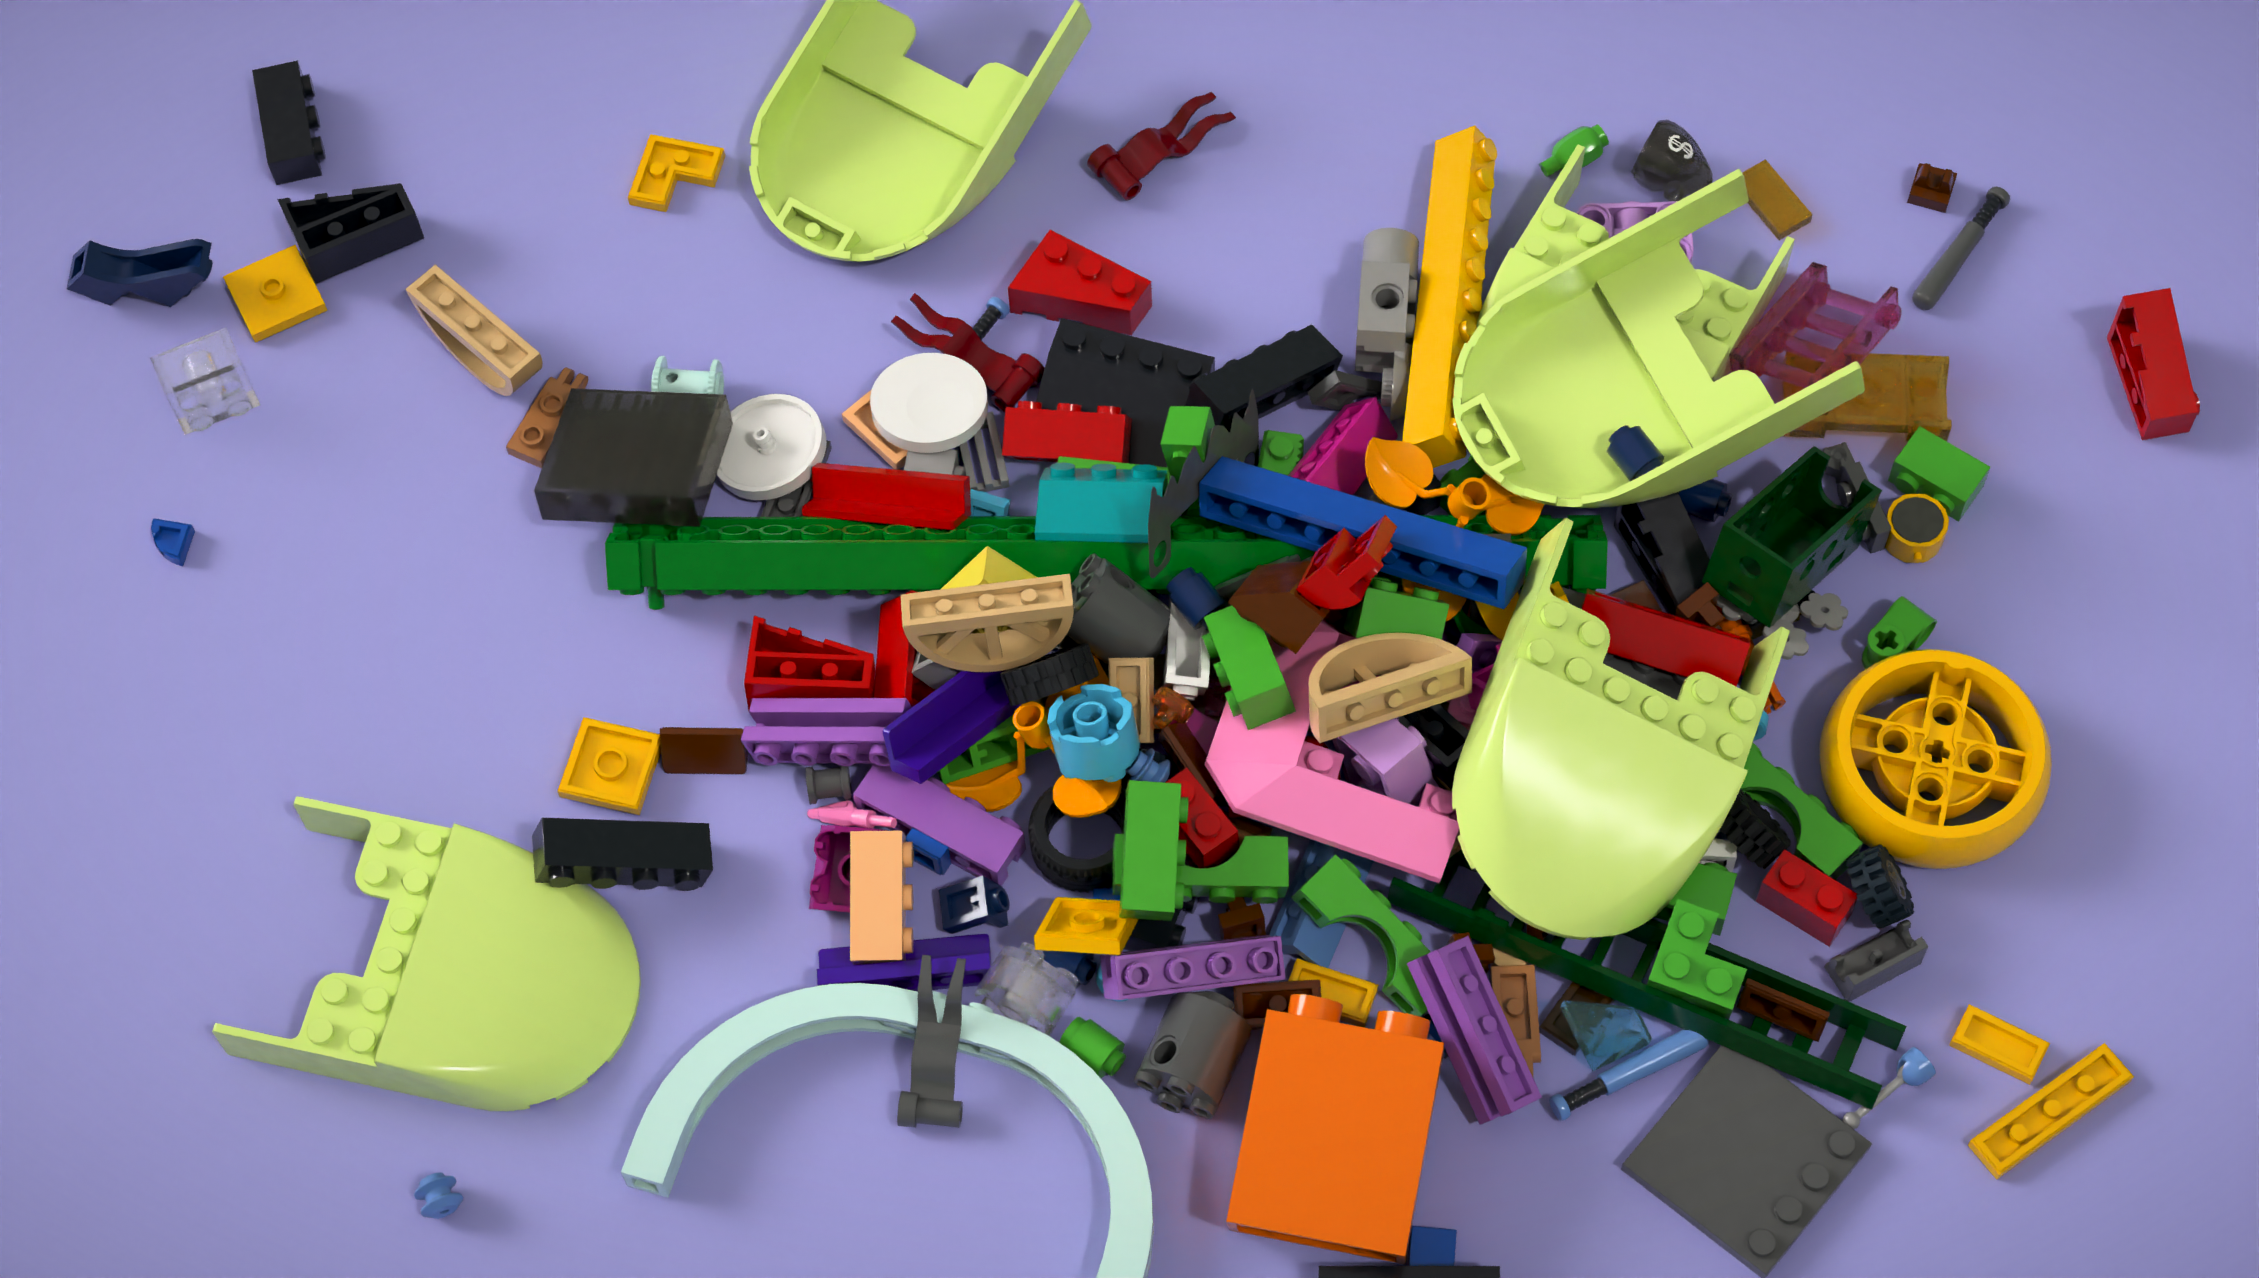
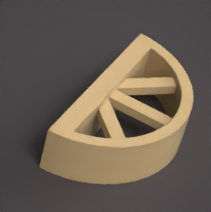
[405,264,543,396]
[901,574,1074,672]
[1308,633,1472,743]

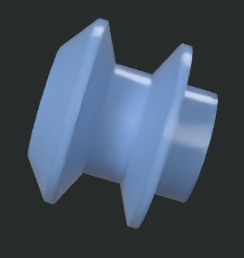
[1126,748,1170,784]
[414,1172,463,1219]

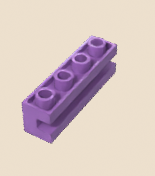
[741,698,912,766]
[853,764,1026,886]
[1100,935,1285,1000]
[1407,936,1542,1125]

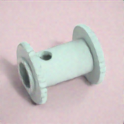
[651,356,724,416]

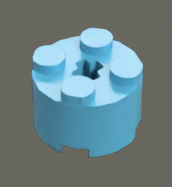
[1047,684,1140,782]

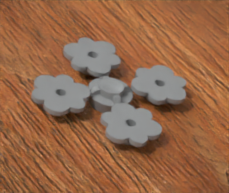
[1716,593,1848,660]

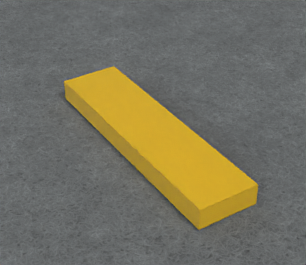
[1968,1043,2134,1180]

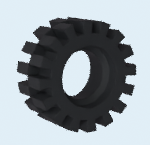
[1720,790,1791,869]

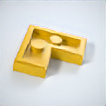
[628,134,726,212]

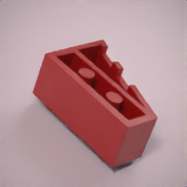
[1008,230,1152,335]
[2107,288,2200,440]
[744,616,876,711]

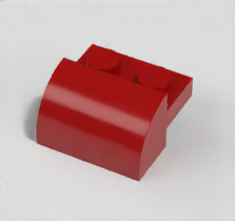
[1296,515,1397,609]

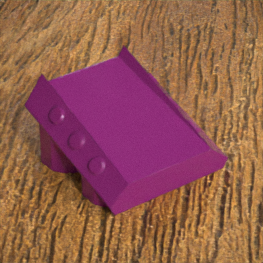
[809,825,905,913]

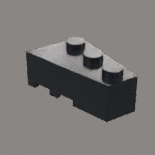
[277,183,424,284]
[1614,492,1710,615]

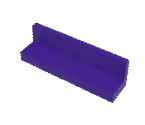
[883,670,1022,784]
[817,934,993,991]

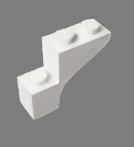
[1161,600,1210,701]

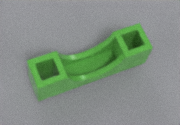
[1740,743,1863,880]
[1113,834,1289,904]
[1291,854,1431,1016]

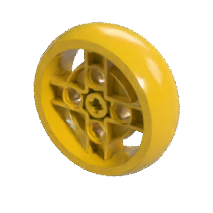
[1819,649,2052,869]

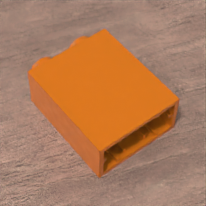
[1226,994,1444,1265]

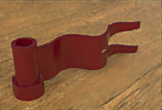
[1087,92,1236,200]
[891,293,1045,412]

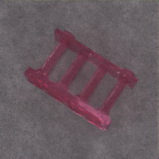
[1729,262,1902,388]

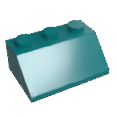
[1035,463,1168,543]

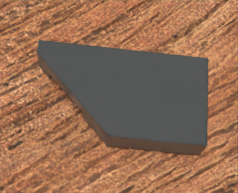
[1307,370,1382,411]

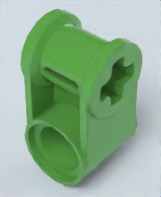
[1862,596,1937,669]

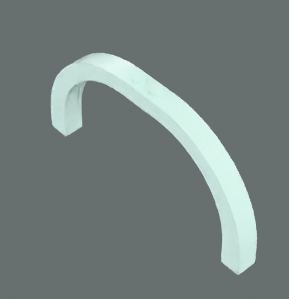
[621,983,1154,1278]

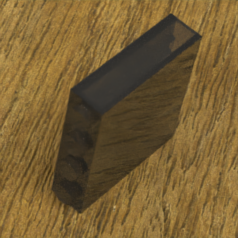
[534,388,733,527]

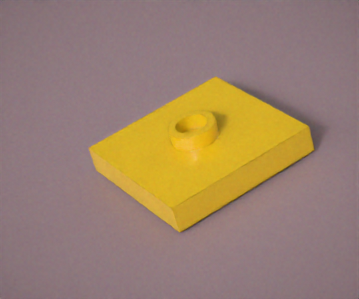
[223,245,328,343]
[557,717,661,815]
[1034,897,1139,955]

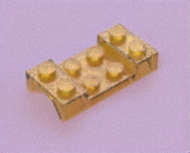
[1782,350,1952,441]

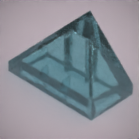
[1560,1000,1652,1071]

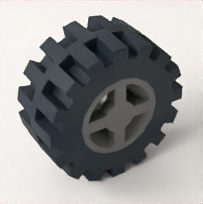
[1847,844,1914,928]

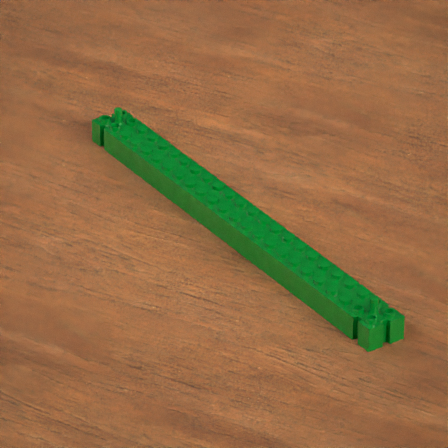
[605,515,1608,610]

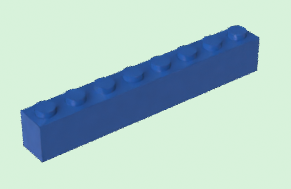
[1199,456,1527,610]

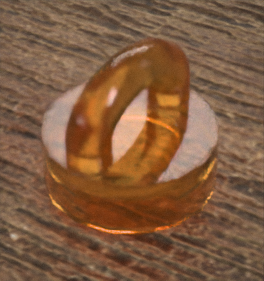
[1151,686,1194,730]

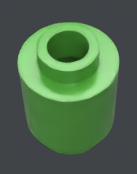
[1059,1016,1126,1078]

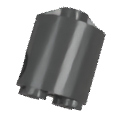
[1067,553,1171,666]
[1134,991,1251,1119]

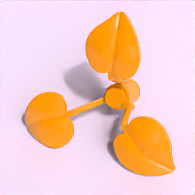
[1365,437,1545,622]
[946,654,1122,818]

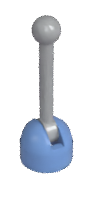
[1842,1047,1936,1129]

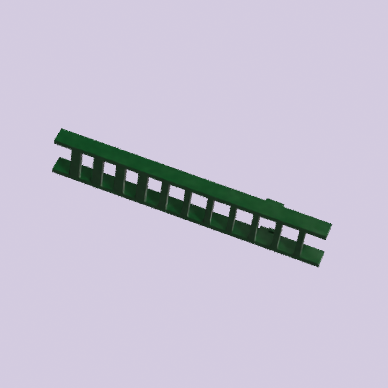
[1387,849,1907,1110]

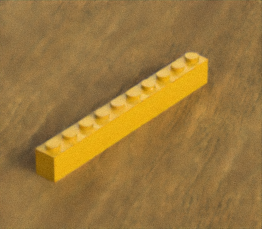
[1402,125,1497,468]

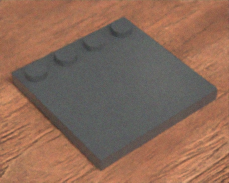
[1621,1045,1872,1278]

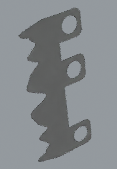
[1148,389,1259,578]

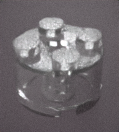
[974,942,1079,1036]

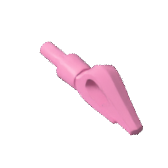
[807,800,897,829]

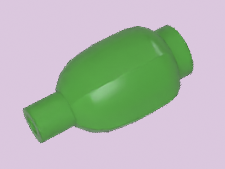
[1539,124,1609,177]

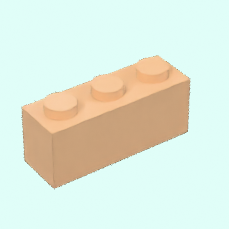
[850,831,914,965]

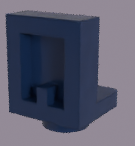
[939,876,1010,934]

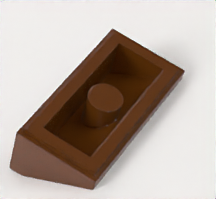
[1158,721,1223,801]
[660,727,748,774]
[1737,978,1830,1042]
[1233,980,1321,1030]

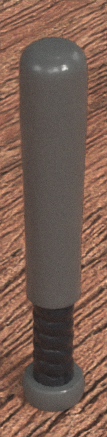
[1912,186,2010,310]

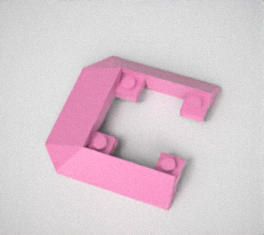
[1204,619,1476,883]

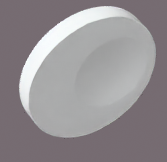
[870,353,988,453]
[710,394,826,500]

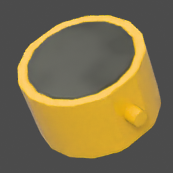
[1885,494,1949,563]

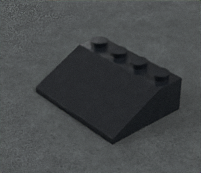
[1036,318,1215,467]

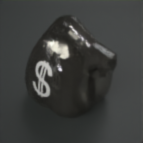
[1631,119,1713,202]

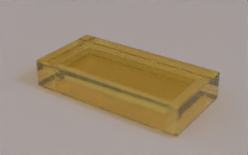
[1742,159,1812,240]

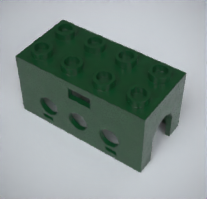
[1702,446,1882,628]

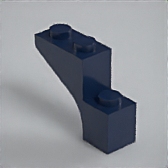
[67,239,213,307]

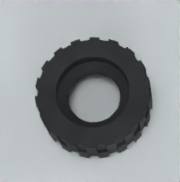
[1000,643,1099,706]

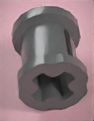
[805,765,852,805]

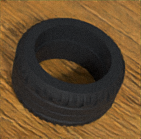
[1028,786,1126,893]

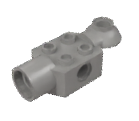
[1355,228,1419,421]

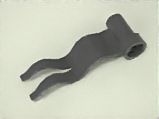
[897,955,966,1128]

